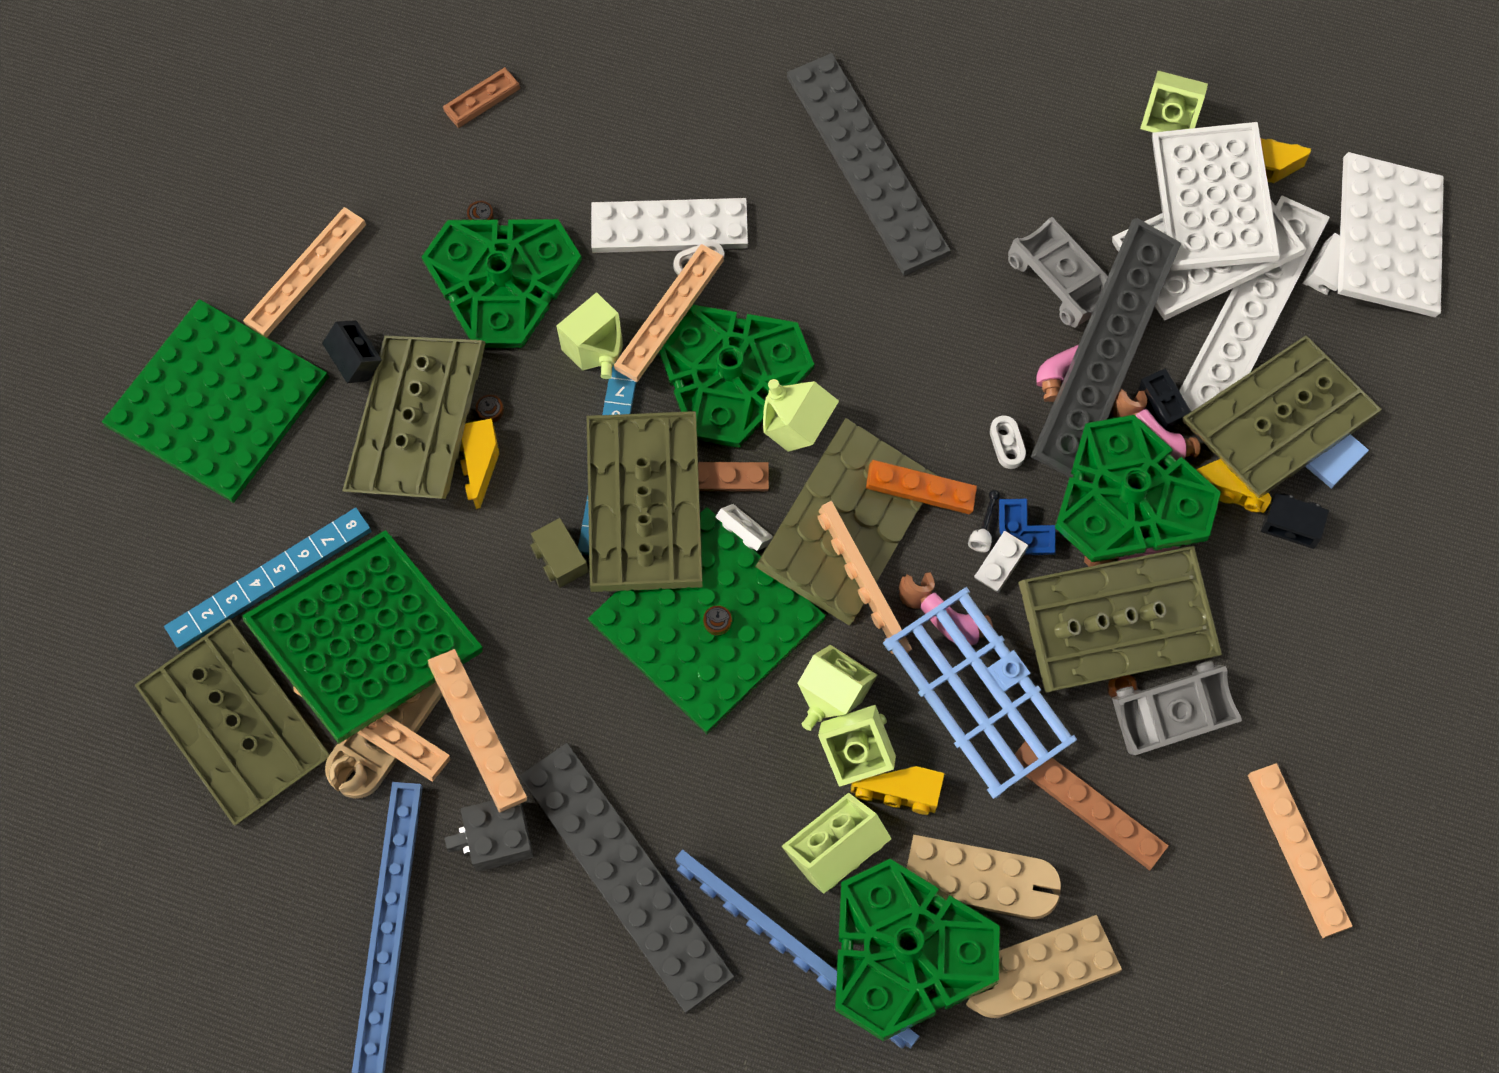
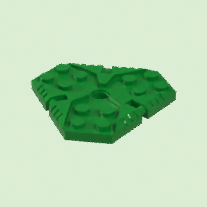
[421,219,582,348]
[659,305,814,448]
[1055,415,1221,562]
[835,859,1000,1041]

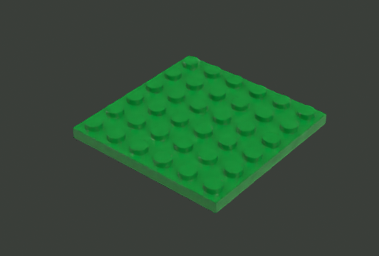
[102,299,329,503]
[588,507,825,734]
[243,530,483,744]

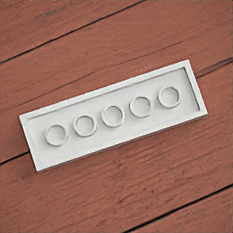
[591,198,748,253]

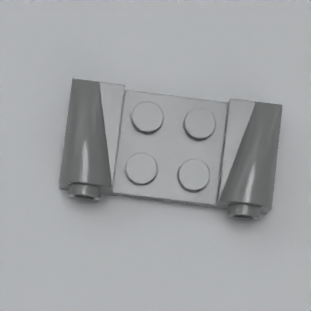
[1008,217,1108,328]
[1112,661,1242,755]

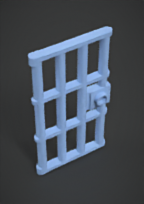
[883,587,1077,799]

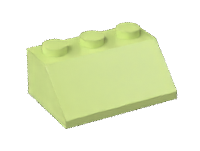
[782,793,891,894]

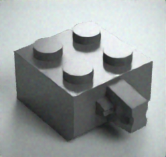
[445,800,534,871]

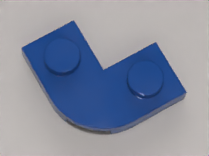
[999,499,1056,555]

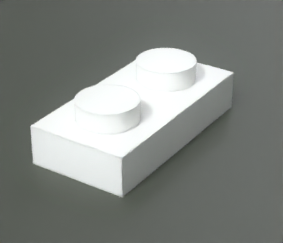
[716,504,773,551]
[974,531,1028,593]

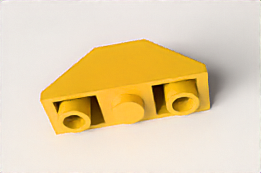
[1260,138,1311,183]
[1196,459,1272,513]

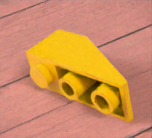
[460,419,499,509]
[850,766,944,815]

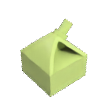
[1140,71,1208,133]
[556,292,623,379]
[763,379,839,452]
[798,645,878,731]
[818,705,896,787]

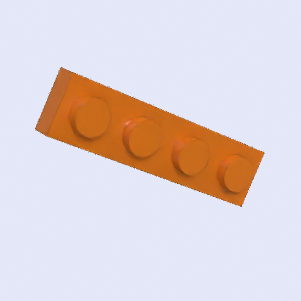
[866,460,977,514]

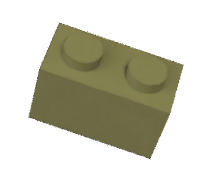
[530,518,589,588]

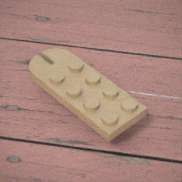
[325,682,443,799]
[907,835,1061,919]
[966,915,1122,1018]

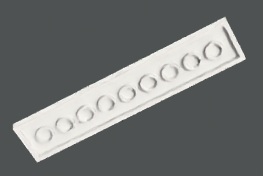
[1179,196,1330,412]

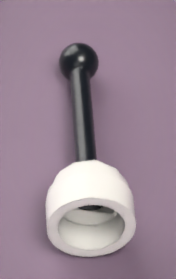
[968,490,1000,552]

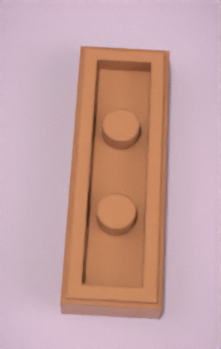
[443,67,520,128]

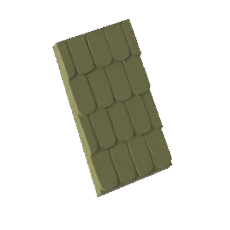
[342,336,486,499]
[1183,336,1382,498]
[586,411,703,592]
[755,418,937,626]
[1019,546,1222,693]
[135,619,330,826]

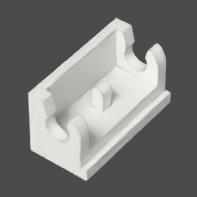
[1302,233,1341,295]

